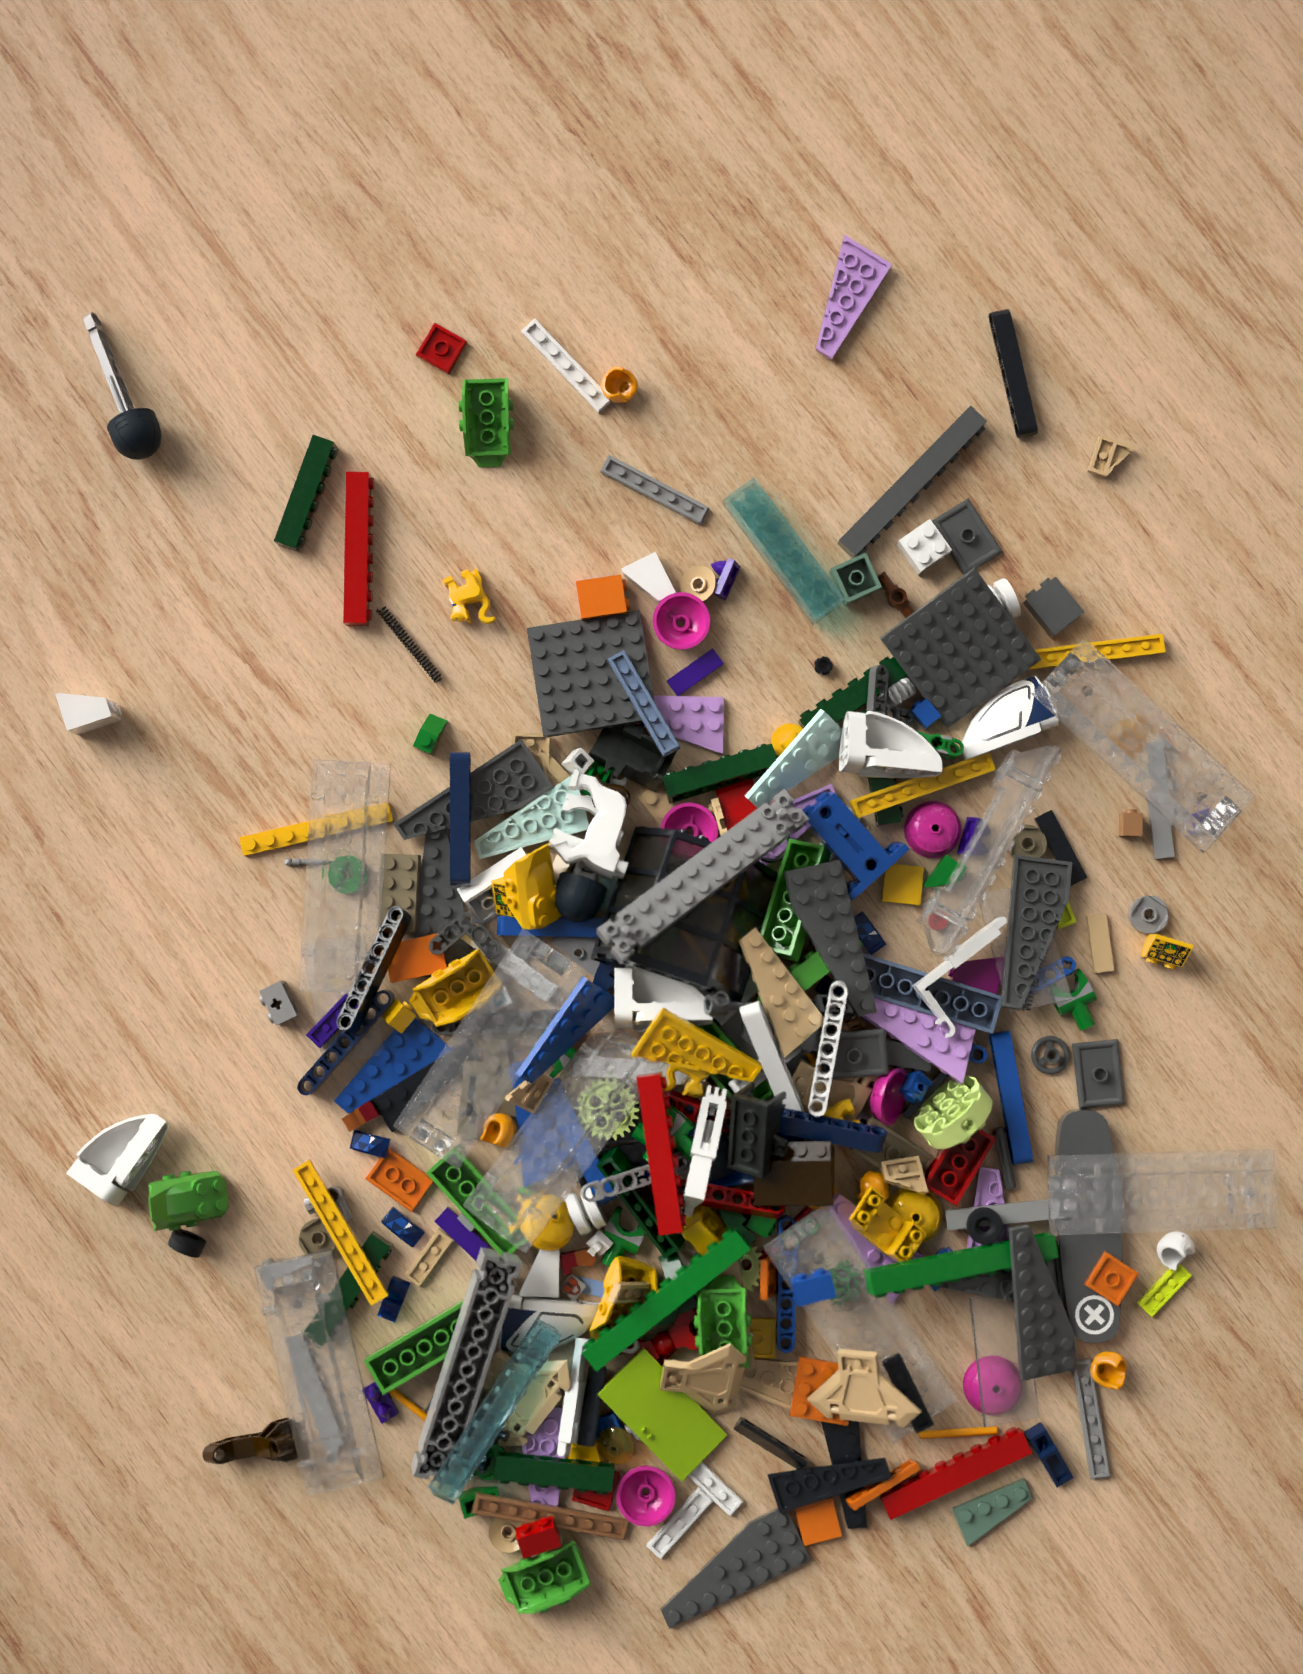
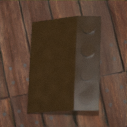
[753,1141,835,1206]

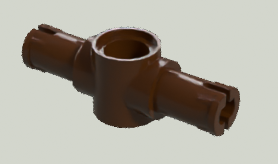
[877,571,915,618]

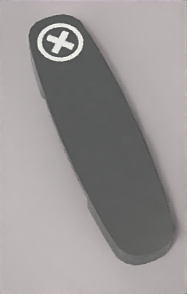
[1054,1109,1122,1343]

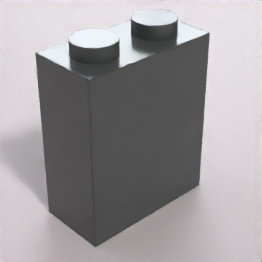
[1023,576,1084,638]

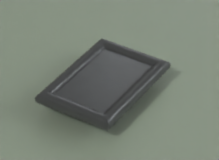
[932,498,1003,575]
[819,1028,889,1080]
[1072,1039,1125,1109]

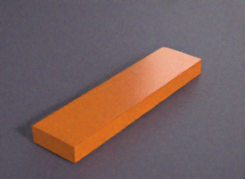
[846,1459,921,1511]

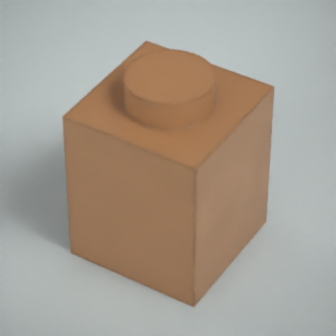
[1119,809,1143,837]

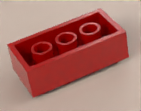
[924,1129,996,1206]

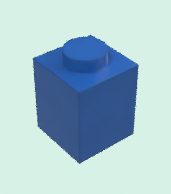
[911,698,941,730]

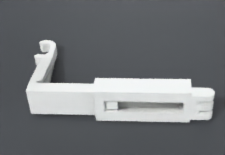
[912,917,1007,1038]
[684,1085,727,1217]
[557,1338,640,1456]

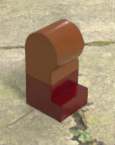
[342,1099,381,1132]
[560,1247,597,1275]

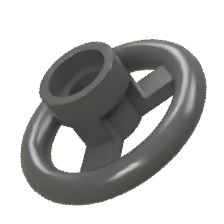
[1031,1036,1070,1074]

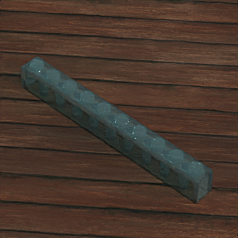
[428,1318,562,1504]

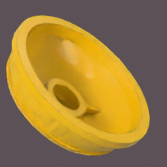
[887,1188,943,1244]
[519,1194,574,1251]

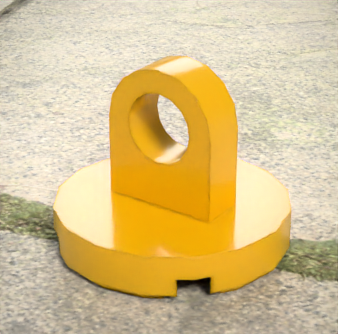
[771,723,803,757]

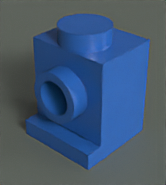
[899,1071,933,1103]

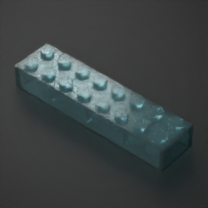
[723,477,845,625]

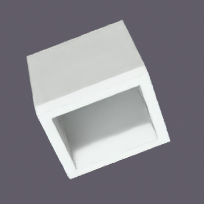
[55,693,122,735]

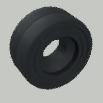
[966,1207,1003,1244]
[168,1229,206,1258]

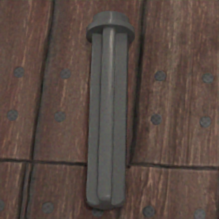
[992,1127,1016,1189]

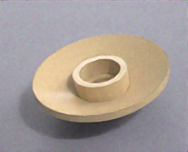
[680,565,716,602]
[488,1518,525,1553]

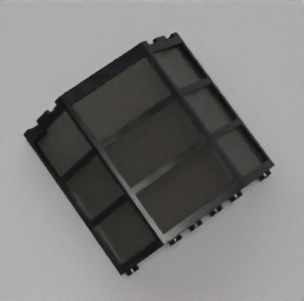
[591,826,778,1002]

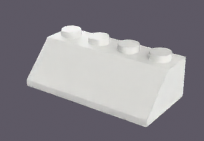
[457,847,526,925]

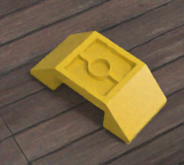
[849,1186,927,1262]

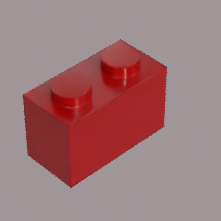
[515,1516,561,1559]

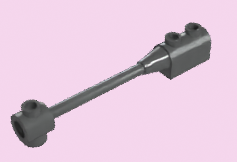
[704,991,855,1021]

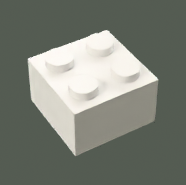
[896,519,952,575]

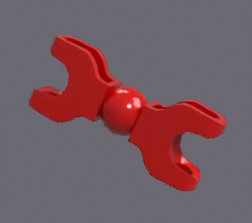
[618,1307,699,1360]

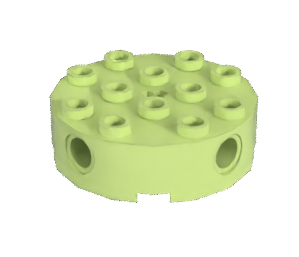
[914,1076,992,1150]

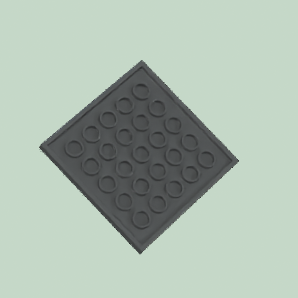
[880,568,1042,728]
[527,610,655,738]

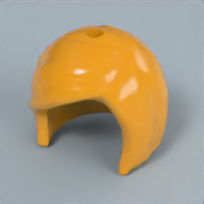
[601,366,638,403]
[480,1113,518,1149]
[855,1170,890,1202]
[1090,1351,1127,1390]

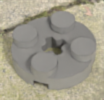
[1128,896,1168,934]

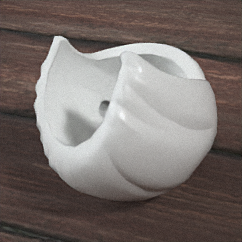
[1157,1231,1196,1271]

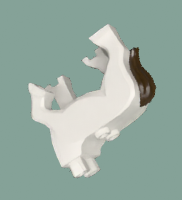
[549,769,630,879]

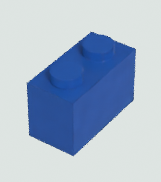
[790,1268,836,1307]

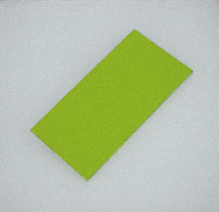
[597,1347,727,1482]

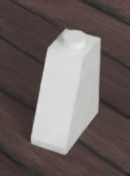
[621,552,676,604]
[519,1249,560,1297]

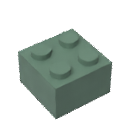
[829,553,882,607]

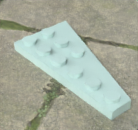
[745,709,842,808]
[474,774,589,859]

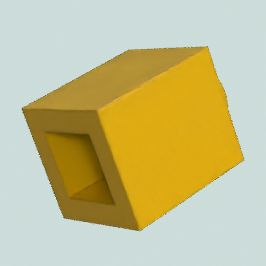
[382,999,416,1034]

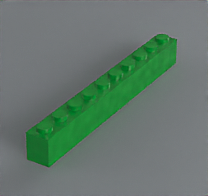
[582,1227,751,1372]
[864,1232,1058,1298]

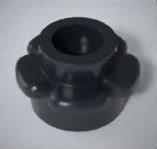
[814,656,833,675]

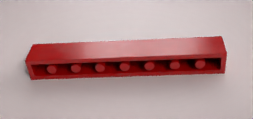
[343,472,374,626]
[636,1072,687,1235]
[879,1427,1032,1520]

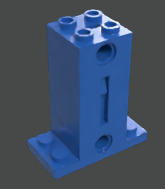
[802,792,909,901]

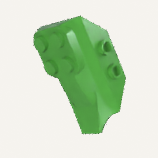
[459,378,514,468]
[148,1171,228,1231]
[694,1276,752,1368]
[498,1541,591,1614]

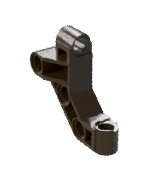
[202,1418,298,1464]

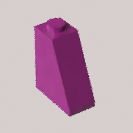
[948,957,1005,994]

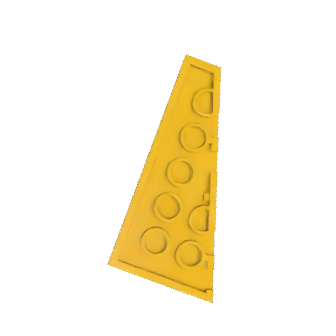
[631,1007,763,1082]

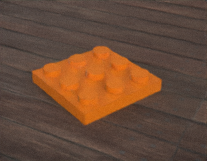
[789,1356,849,1426]

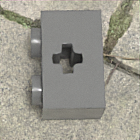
[259,981,300,1026]

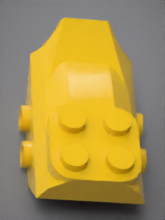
[503,843,562,930]
[409,948,502,1027]
[589,1256,658,1339]

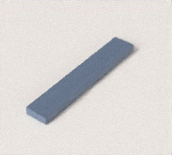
[607,650,680,757]

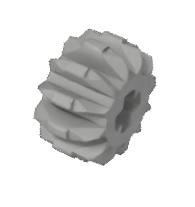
[887,678,916,706]

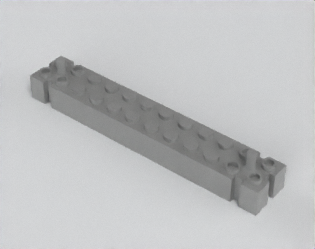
[596,788,809,964]
[411,1247,522,1484]

